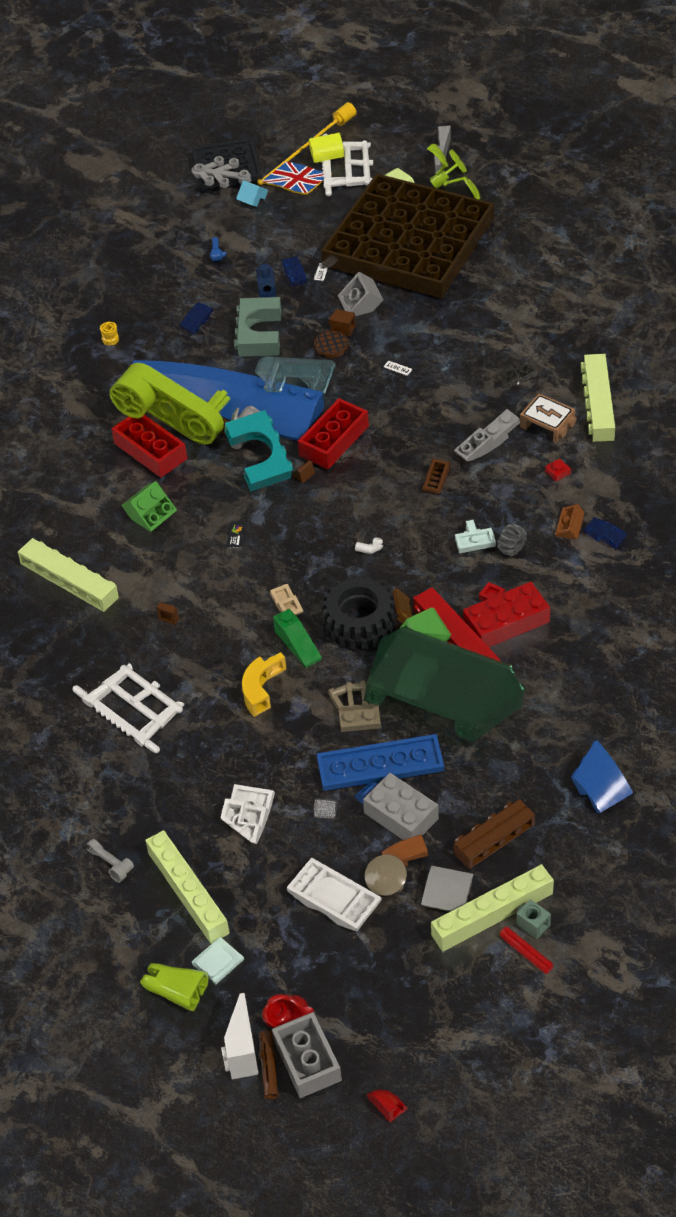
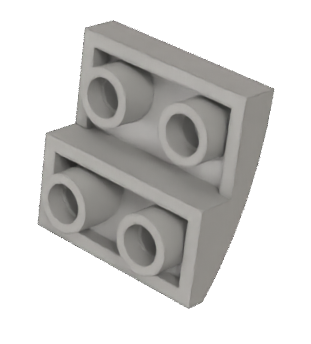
[421,866,473,912]

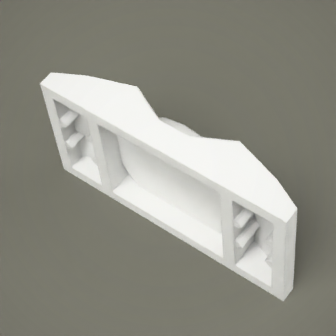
[287,858,382,931]

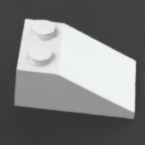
[221,993,258,1079]

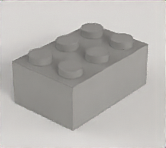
[363,773,439,840]
[272,1012,342,1098]

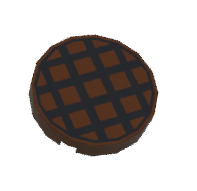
[314,331,348,358]

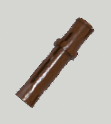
[258,1031,279,1100]

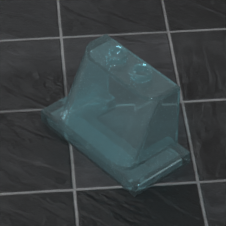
[255,356,336,394]

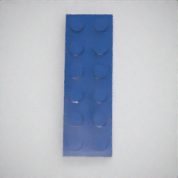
[317,734,444,791]

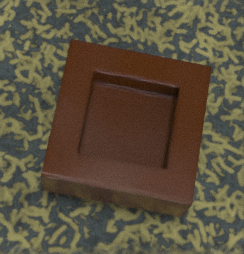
[156,602,179,625]

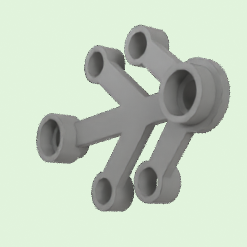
[192,156,251,188]

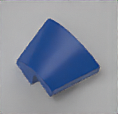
[571,740,633,813]

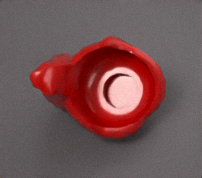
[262,994,314,1028]

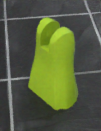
[140,963,209,1011]

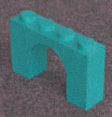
[225,410,293,492]

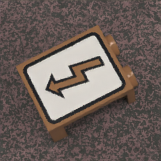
[520,394,576,443]

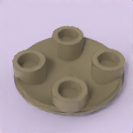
[365,855,407,896]

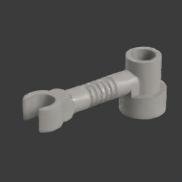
[87,839,134,883]

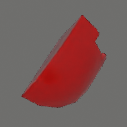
[367,1089,408,1122]

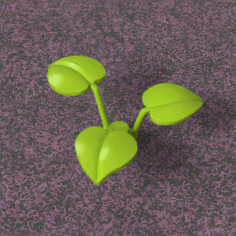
[427,144,480,200]

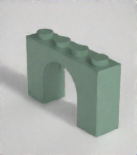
[234,297,281,357]

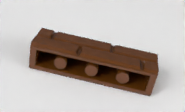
[454,799,535,869]

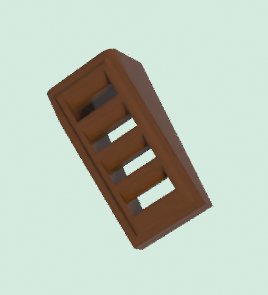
[422,458,450,495]

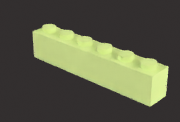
[581,354,615,442]
[18,538,119,612]
[146,830,229,944]
[431,864,554,952]

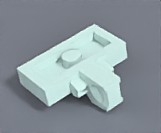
[455,520,496,553]

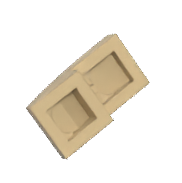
[270,584,303,615]

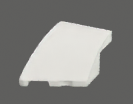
[221,784,275,844]

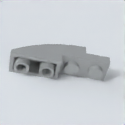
[454,409,520,461]

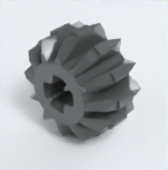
[497,523,527,556]

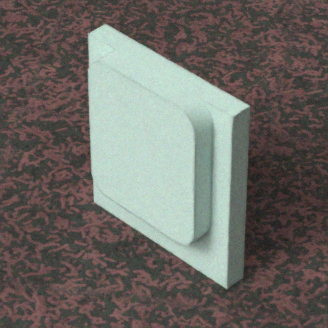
[192,937,244,985]

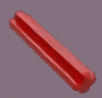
[500,926,553,974]

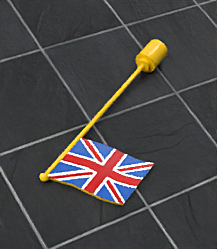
[257,102,356,195]

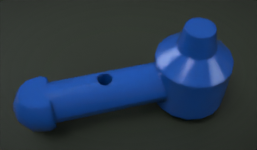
[210,237,226,261]

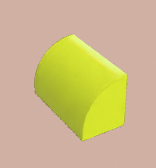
[309,133,345,163]

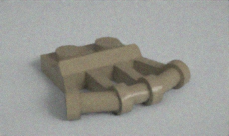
[328,680,385,732]

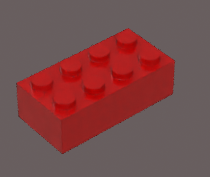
[298,398,369,469]
[111,415,187,478]
[463,582,550,647]

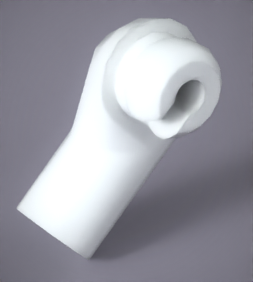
[355,537,383,554]

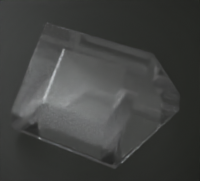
[314,798,338,819]

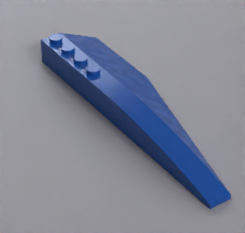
[132,360,324,441]

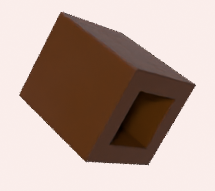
[328,309,356,336]

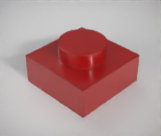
[545,458,571,482]
[479,582,505,601]

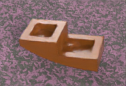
[381,834,428,867]

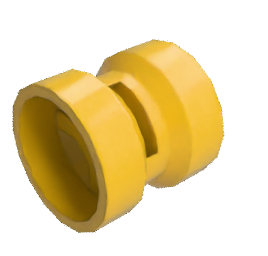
[100,322,119,346]

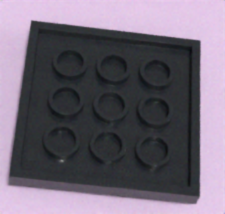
[191,138,262,190]

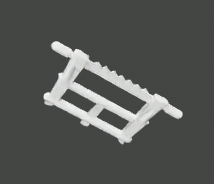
[322,134,373,197]
[72,663,184,753]

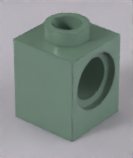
[516,899,551,940]

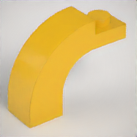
[242,652,286,717]

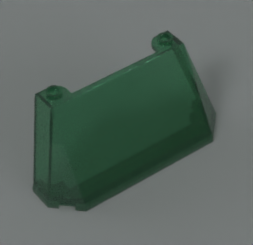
[363,627,525,742]

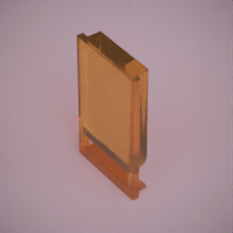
[393,587,412,623]

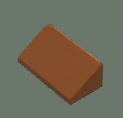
[555,504,584,539]

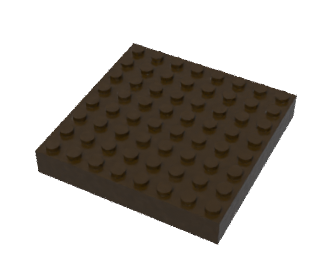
[321,173,494,298]

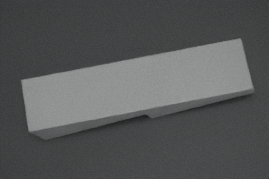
[434,126,451,173]

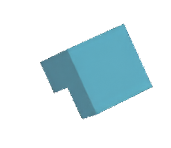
[236,180,268,207]

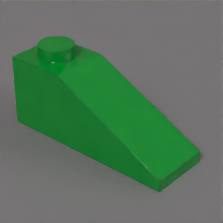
[273,608,322,668]

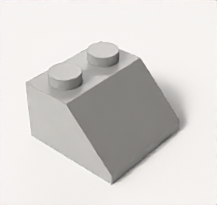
[338,272,383,316]

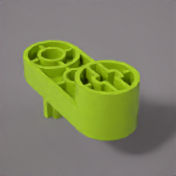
[110,363,230,445]

